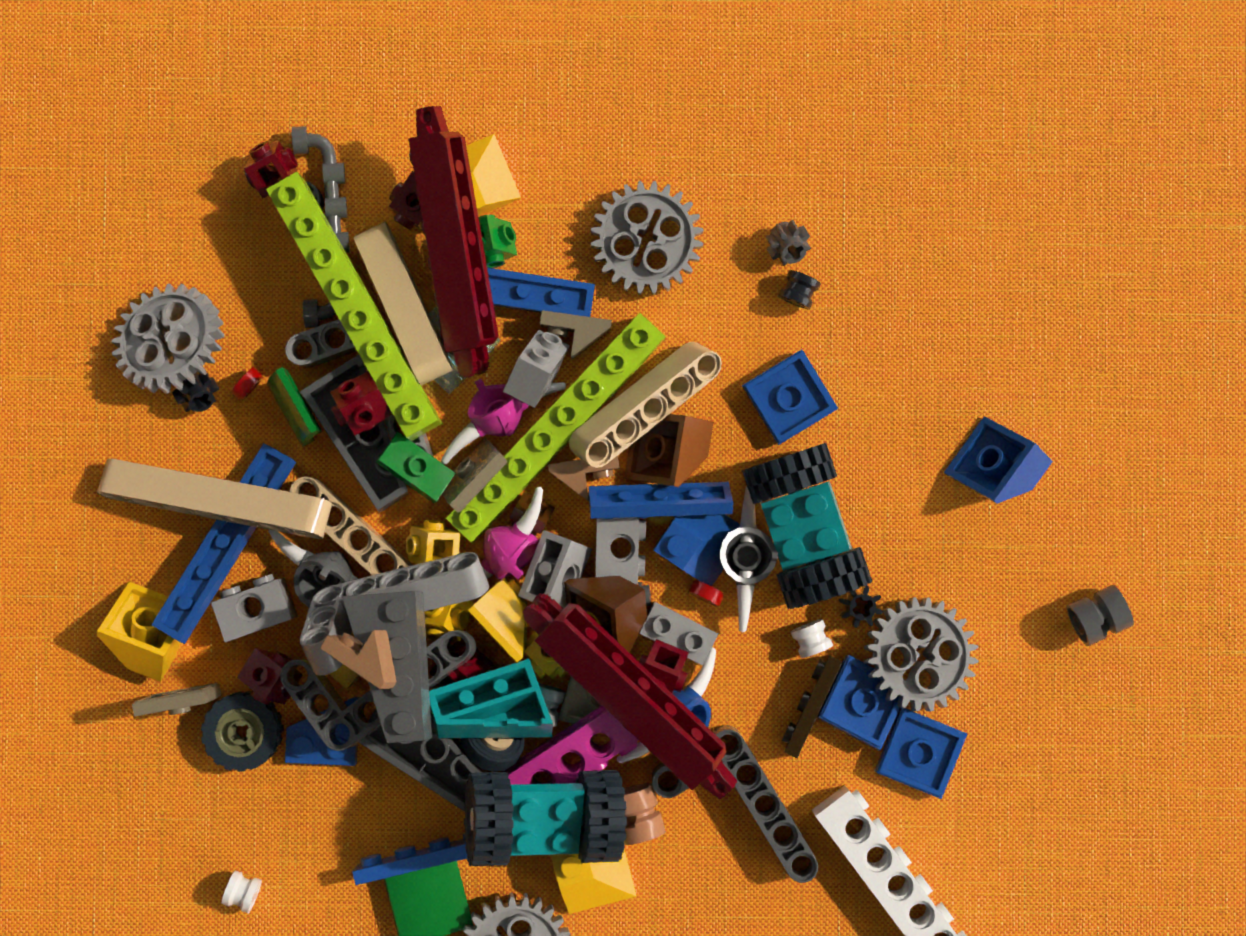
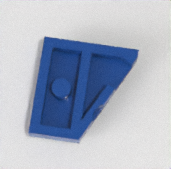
[285,697,360,766]

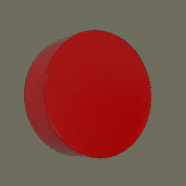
[230,367,263,401]
[688,580,724,607]

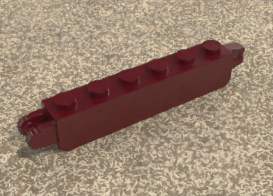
[408,106,499,378]
[522,593,737,799]

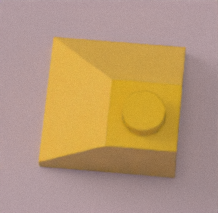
[466,134,521,216]
[468,578,528,663]
[97,581,181,682]
[551,849,637,914]

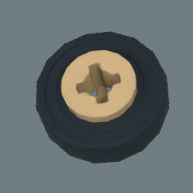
[461,737,524,772]

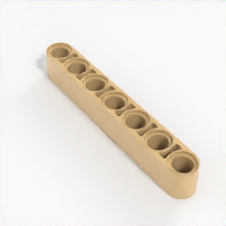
[97,459,332,539]

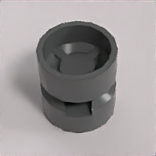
[1067,585,1134,646]

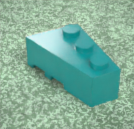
[429,659,553,738]

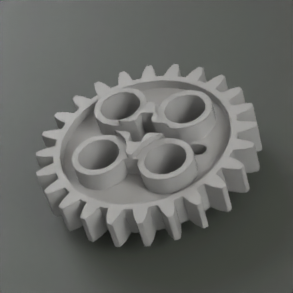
[591,181,704,295]
[112,284,224,394]
[864,597,979,711]
[463,893,570,936]

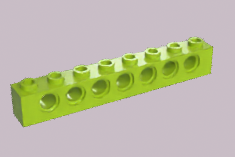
[266,172,443,441]
[445,313,666,543]

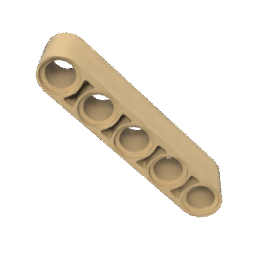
[354,222,453,386]
[569,341,722,468]
[290,477,413,575]

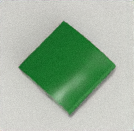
[267,367,322,447]
[384,861,473,936]

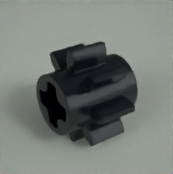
[172,371,219,412]
[838,585,883,628]

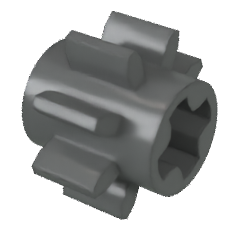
[766,220,811,265]

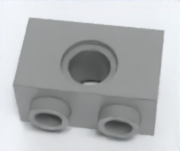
[503,330,570,408]
[595,517,646,584]
[518,530,592,608]
[211,574,298,642]
[639,602,718,666]

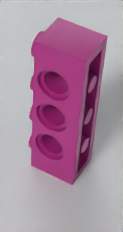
[501,705,638,785]

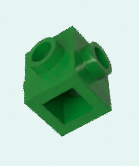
[479,215,517,268]

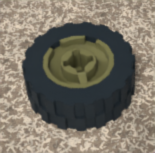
[201,691,284,772]

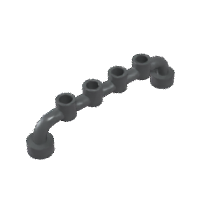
[292,126,350,328]

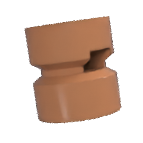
[624,783,666,845]

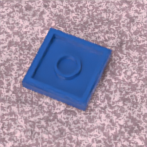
[742,349,838,445]
[817,655,900,750]
[875,708,967,799]

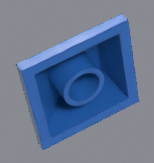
[944,416,1053,504]
[653,514,740,586]

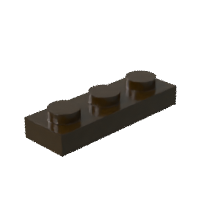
[781,655,842,758]

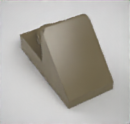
[540,310,612,360]

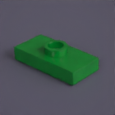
[376,432,456,504]

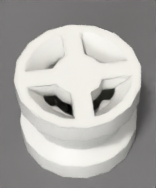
[791,619,833,658]
[221,870,262,914]

